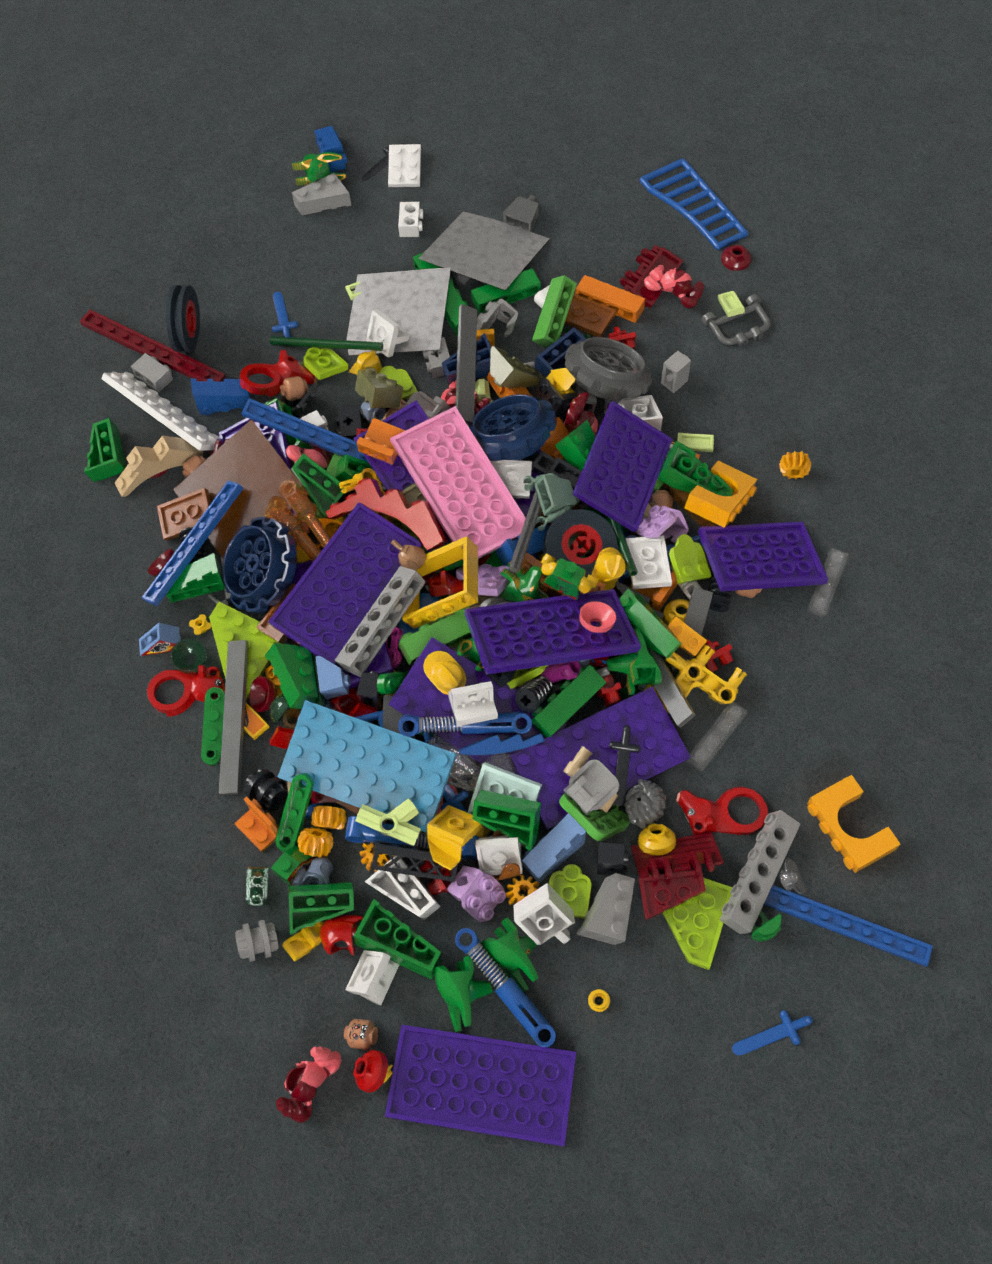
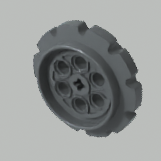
[565,337,652,401]

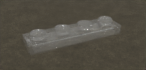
[807,548,849,618]
[686,701,748,772]

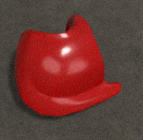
[329,686,360,715]
[320,915,363,955]

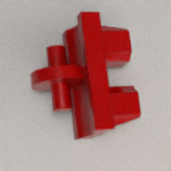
[609,326,636,350]
[700,640,733,672]
[596,674,621,707]
[419,860,451,895]

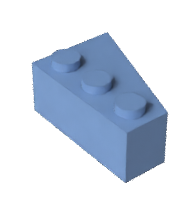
[522,813,586,883]

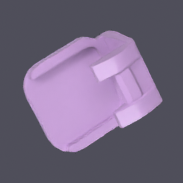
[636,505,689,543]
[446,866,506,922]

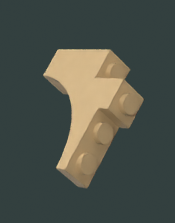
[115,436,203,497]

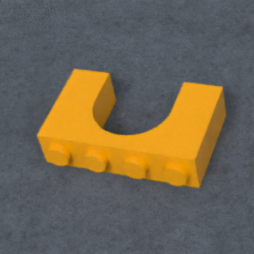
[685,461,757,528]
[807,775,901,873]

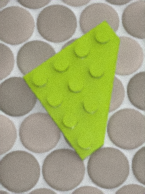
[209,602,278,700]
[649,870,732,970]

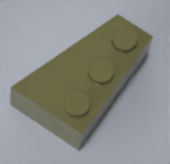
[355,367,403,408]

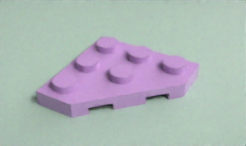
[456,564,516,596]

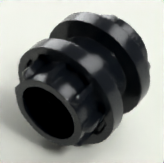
[244,769,288,810]

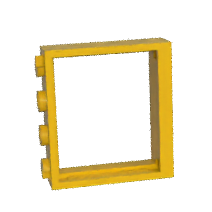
[402,536,478,629]

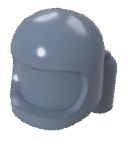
[292,857,333,886]

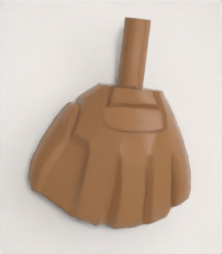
[391,540,426,570]

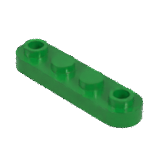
[377,670,410,694]
[201,687,225,766]
[275,773,314,852]

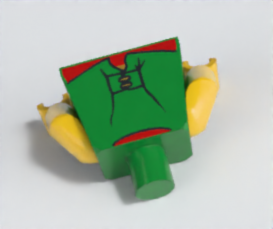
[541,553,599,600]

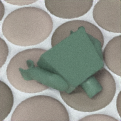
[523,473,580,531]

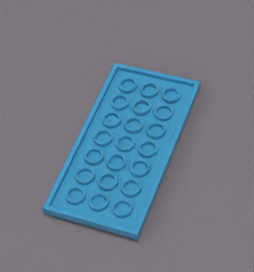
[278,700,457,833]

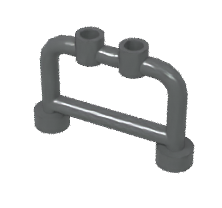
[701,294,771,347]

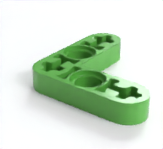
[559,792,631,841]

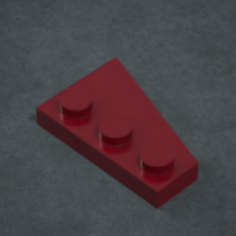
[638,870,706,921]

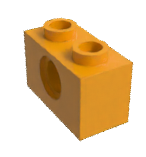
[667,616,707,657]

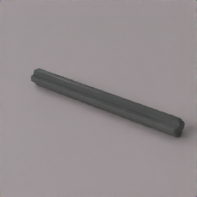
[509,491,541,573]

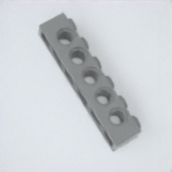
[335,566,425,677]
[720,810,800,934]

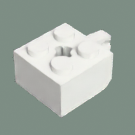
[617,395,663,431]
[513,883,575,945]

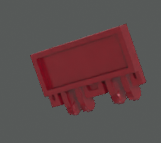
[620,245,683,308]
[631,832,723,881]

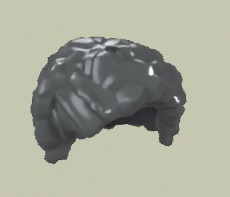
[624,779,666,829]

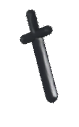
[362,143,405,181]
[609,725,641,806]

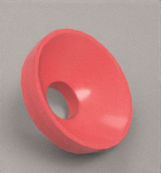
[579,601,616,633]

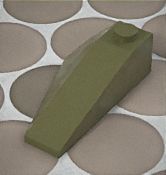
[490,346,545,388]

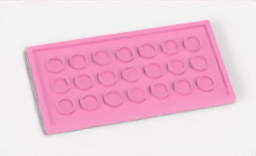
[390,406,526,561]

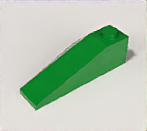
[658,441,734,496]
[619,589,682,658]

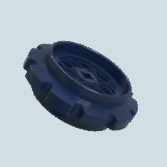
[468,394,557,461]
[223,517,297,613]

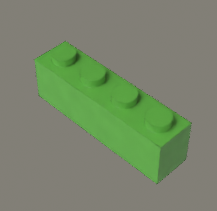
[532,275,577,348]
[398,606,471,665]

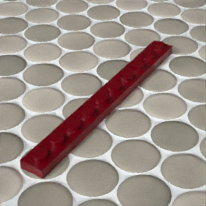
[80,310,226,382]

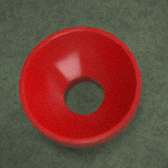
[353,1050,388,1093]

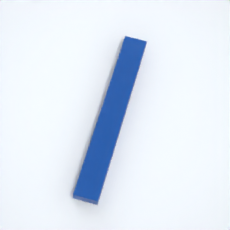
[241,398,368,462]
[142,480,243,606]
[763,885,933,967]

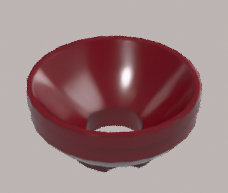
[721,245,751,271]
[147,548,175,577]
[249,676,278,712]

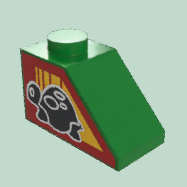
[271,844,317,886]

